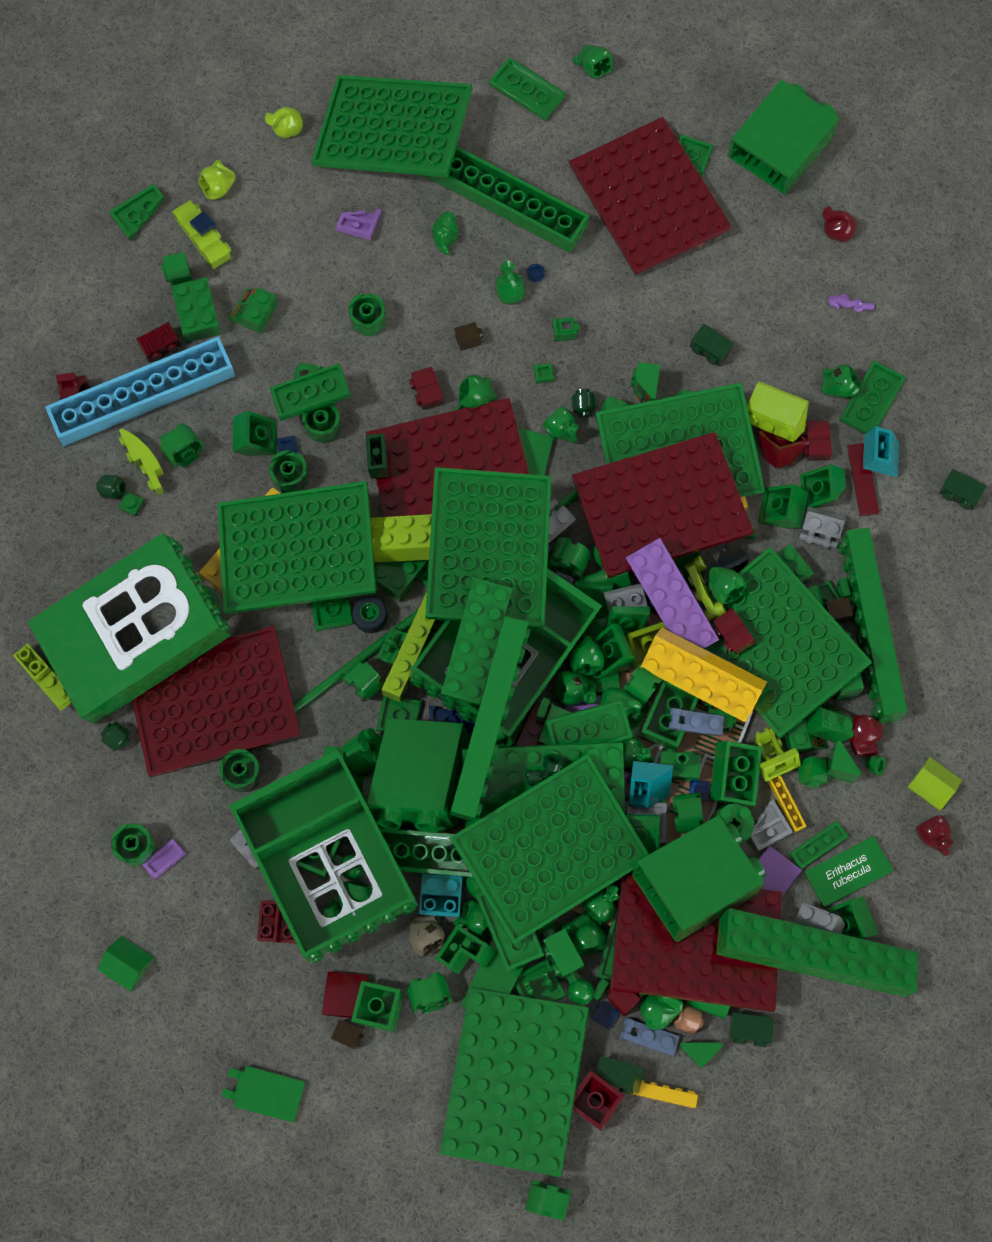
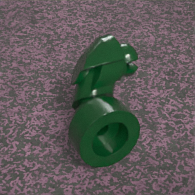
[525,754,564,787]

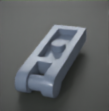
[669,708,724,736]
[619,1018,680,1056]

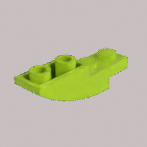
[118,428,164,496]
[13,643,72,711]

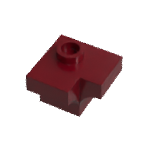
[56,372,90,400]

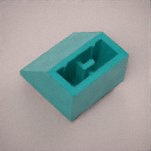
[863,426,899,477]
[629,761,673,808]
[419,874,463,917]

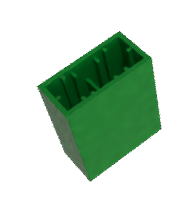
[727,79,840,195]
[367,718,471,833]
[632,815,765,943]

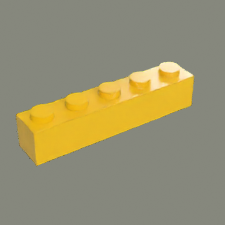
[767,775,807,833]
[632,1080,698,1108]

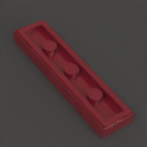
[847,443,879,516]

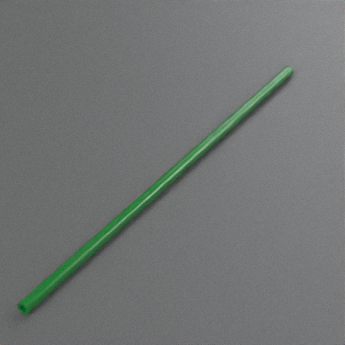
[294,489,578,714]

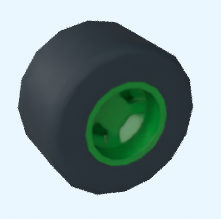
[352,596,388,633]

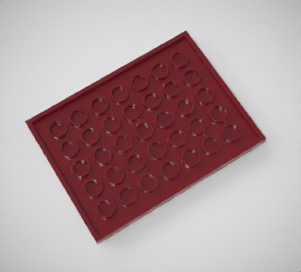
[569,117,731,276]
[365,397,529,517]
[572,432,754,579]
[132,626,301,777]
[610,871,782,1012]

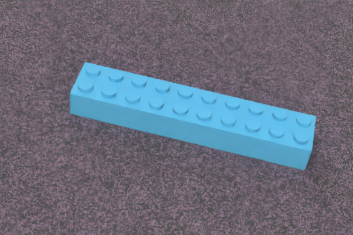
[45,336,235,447]

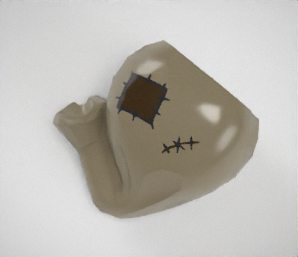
[409,915,445,957]

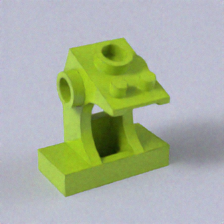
[754,728,801,782]

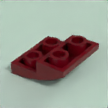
[257,901,296,944]
[322,971,368,1018]

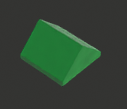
[826,740,862,784]
[98,936,154,992]

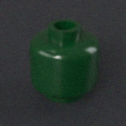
[571,389,597,417]
[96,474,126,500]
[100,722,130,751]

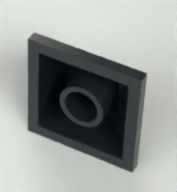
[716,545,750,573]

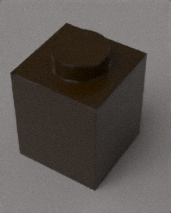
[455,322,483,351]
[824,597,855,623]
[331,1019,365,1049]

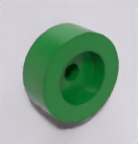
[865,755,886,776]

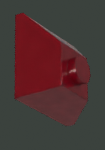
[757,430,809,468]

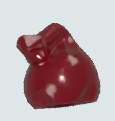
[822,206,857,242]
[849,715,883,757]
[916,815,954,856]

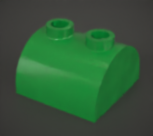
[592,623,636,677]

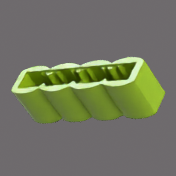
[172,200,231,270]

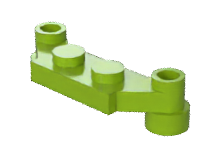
[684,555,727,621]

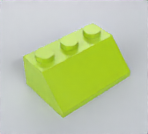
[747,381,809,442]

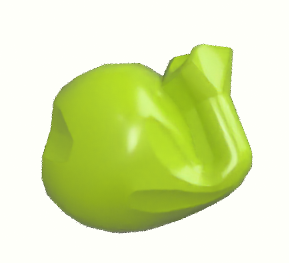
[265,107,303,139]
[198,160,236,200]

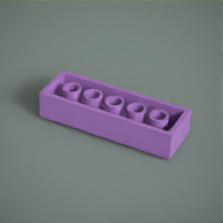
[626,538,719,649]

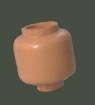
[673,1004,704,1034]

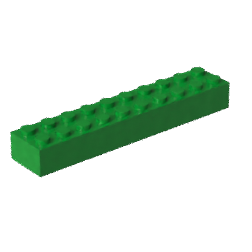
[422,146,590,253]
[838,527,907,723]
[450,616,531,822]
[717,908,918,997]

